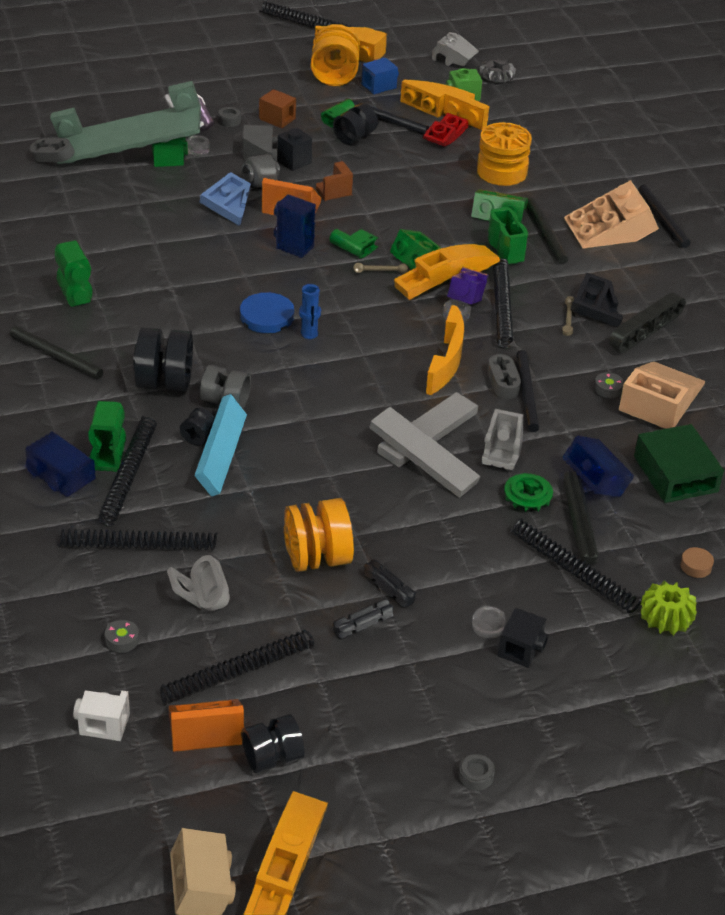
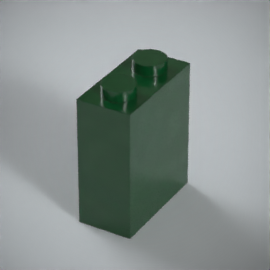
[634,424,724,503]

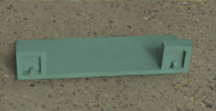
[50,81,201,164]

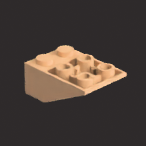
[564,180,659,248]
[619,361,705,429]

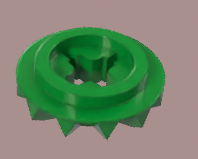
[504,473,553,512]

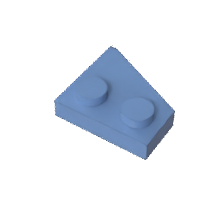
[200,172,251,226]

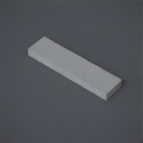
[377,392,478,467]
[369,407,480,498]

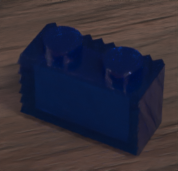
[273,194,316,258]
[25,431,96,497]
[563,435,634,497]

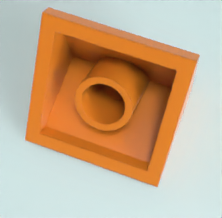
[262,178,322,222]
[168,699,244,752]

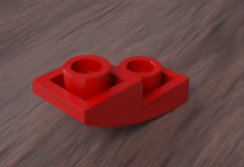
[423,113,468,146]

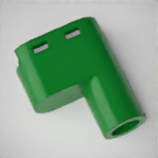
[321,99,355,128]
[329,229,379,258]

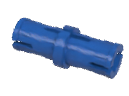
[299,284,321,339]

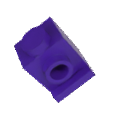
[447,267,488,305]

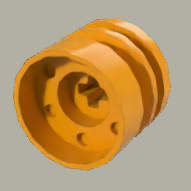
[311,24,360,86]
[477,122,532,186]
[284,498,354,572]

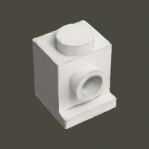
[73,690,130,741]

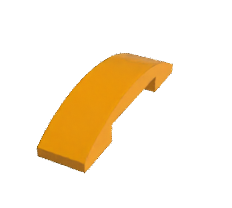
[426,305,464,395]

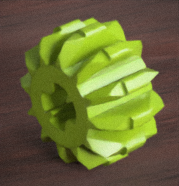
[641,580,697,636]

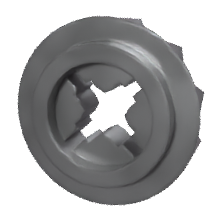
[479,59,516,83]

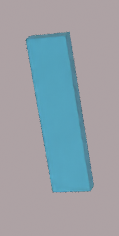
[194,394,247,496]

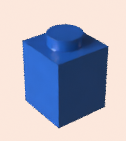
[361,57,399,94]

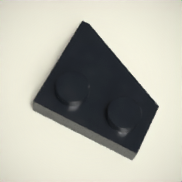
[570,272,623,327]

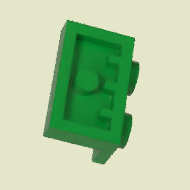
[471,189,528,223]
[390,229,441,270]

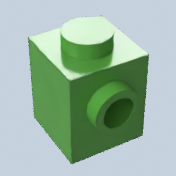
[445,68,482,101]

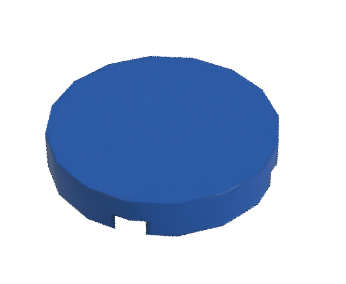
[240,292,294,333]

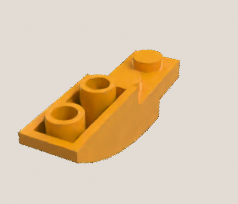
[400,80,489,130]
[394,244,500,300]
[244,791,328,915]

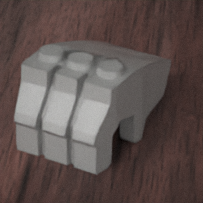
[432,32,479,66]
[482,409,524,470]

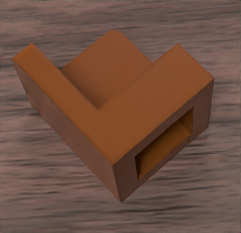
[259,89,296,128]
[316,161,353,201]

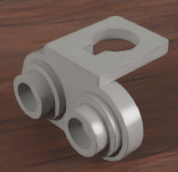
[167,555,230,611]

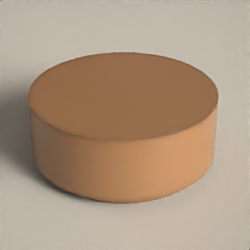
[680,547,714,578]

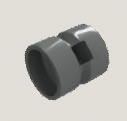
[200,365,251,409]

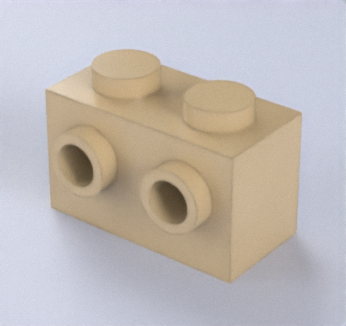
[170,828,236,915]

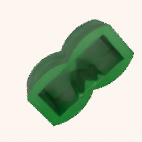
[487,207,528,264]
[55,240,93,307]
[88,401,126,472]

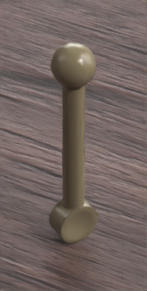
[353,262,408,274]
[562,296,575,336]

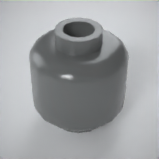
[241,154,280,188]

